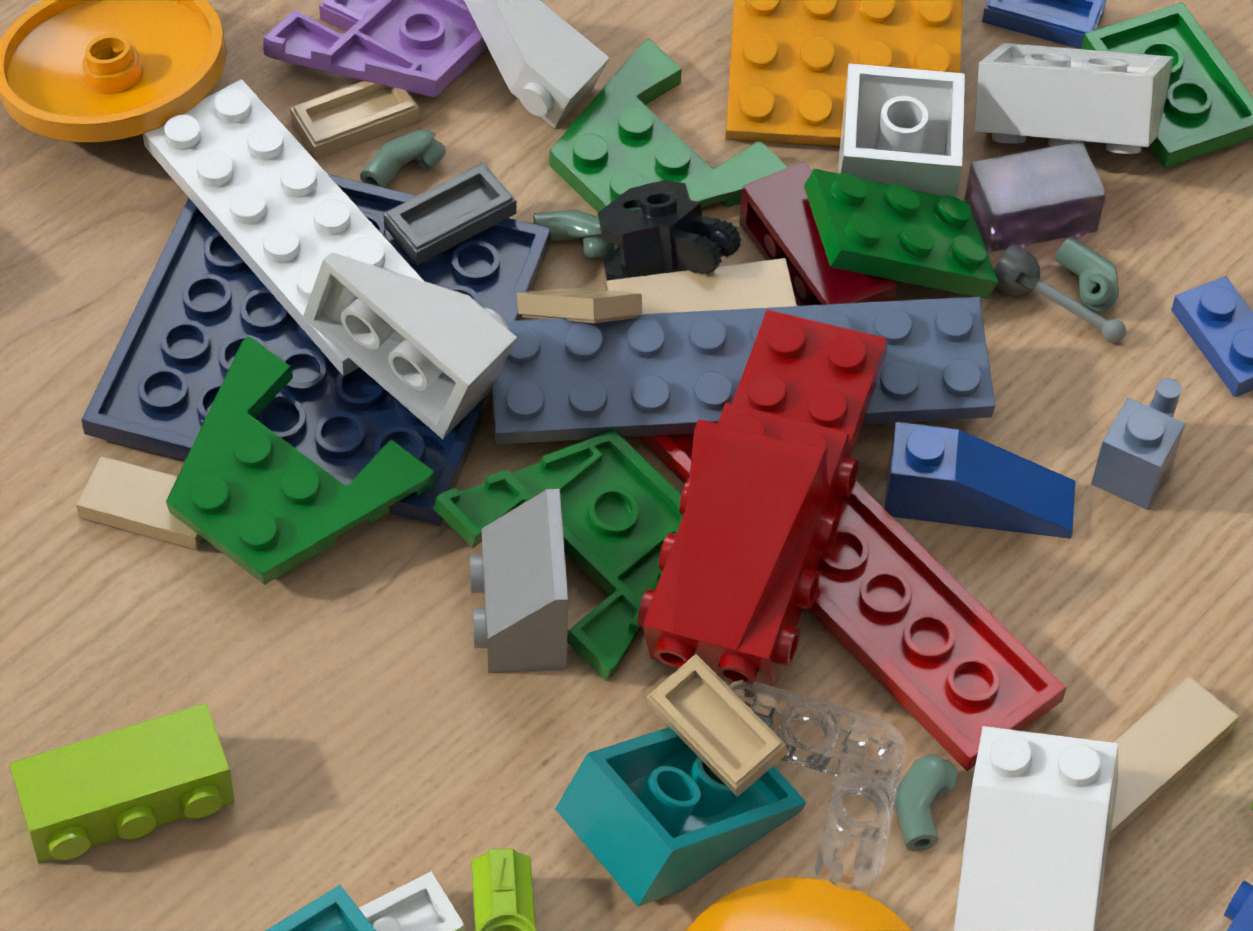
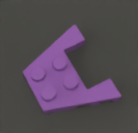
[263,0,488,98]

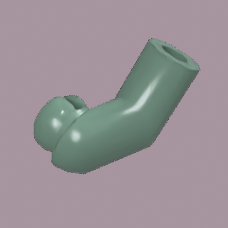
[360,129,446,188]
[533,210,615,258]
[893,754,958,851]

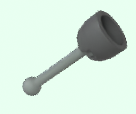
[994,243,1126,343]

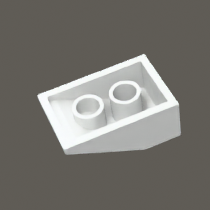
[303,252,517,439]
[954,726,1118,931]

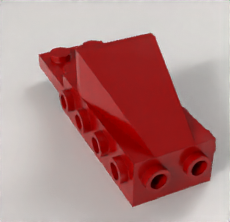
[637,310,888,692]

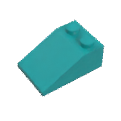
[555,727,807,907]

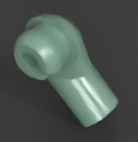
[1055,236,1119,312]

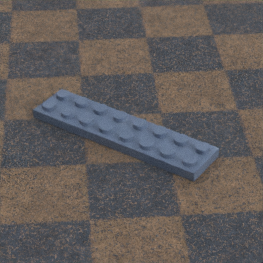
[492,297,995,444]

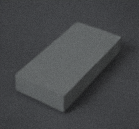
[383,163,517,266]

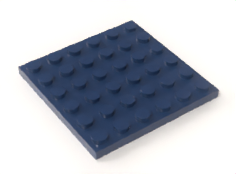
[81,174,551,526]

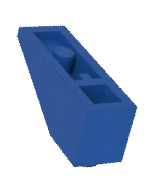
[884,422,1075,539]

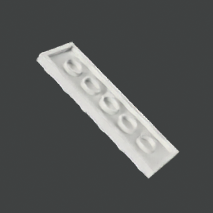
[143,79,424,376]

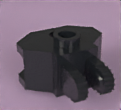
[598,180,742,281]

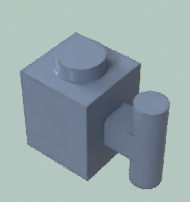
[1091,378,1185,510]

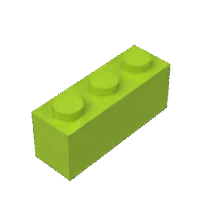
[9,703,235,864]

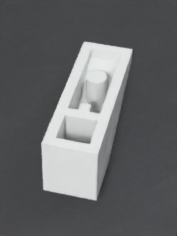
[464,0,610,128]

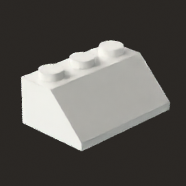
[975,43,1173,154]

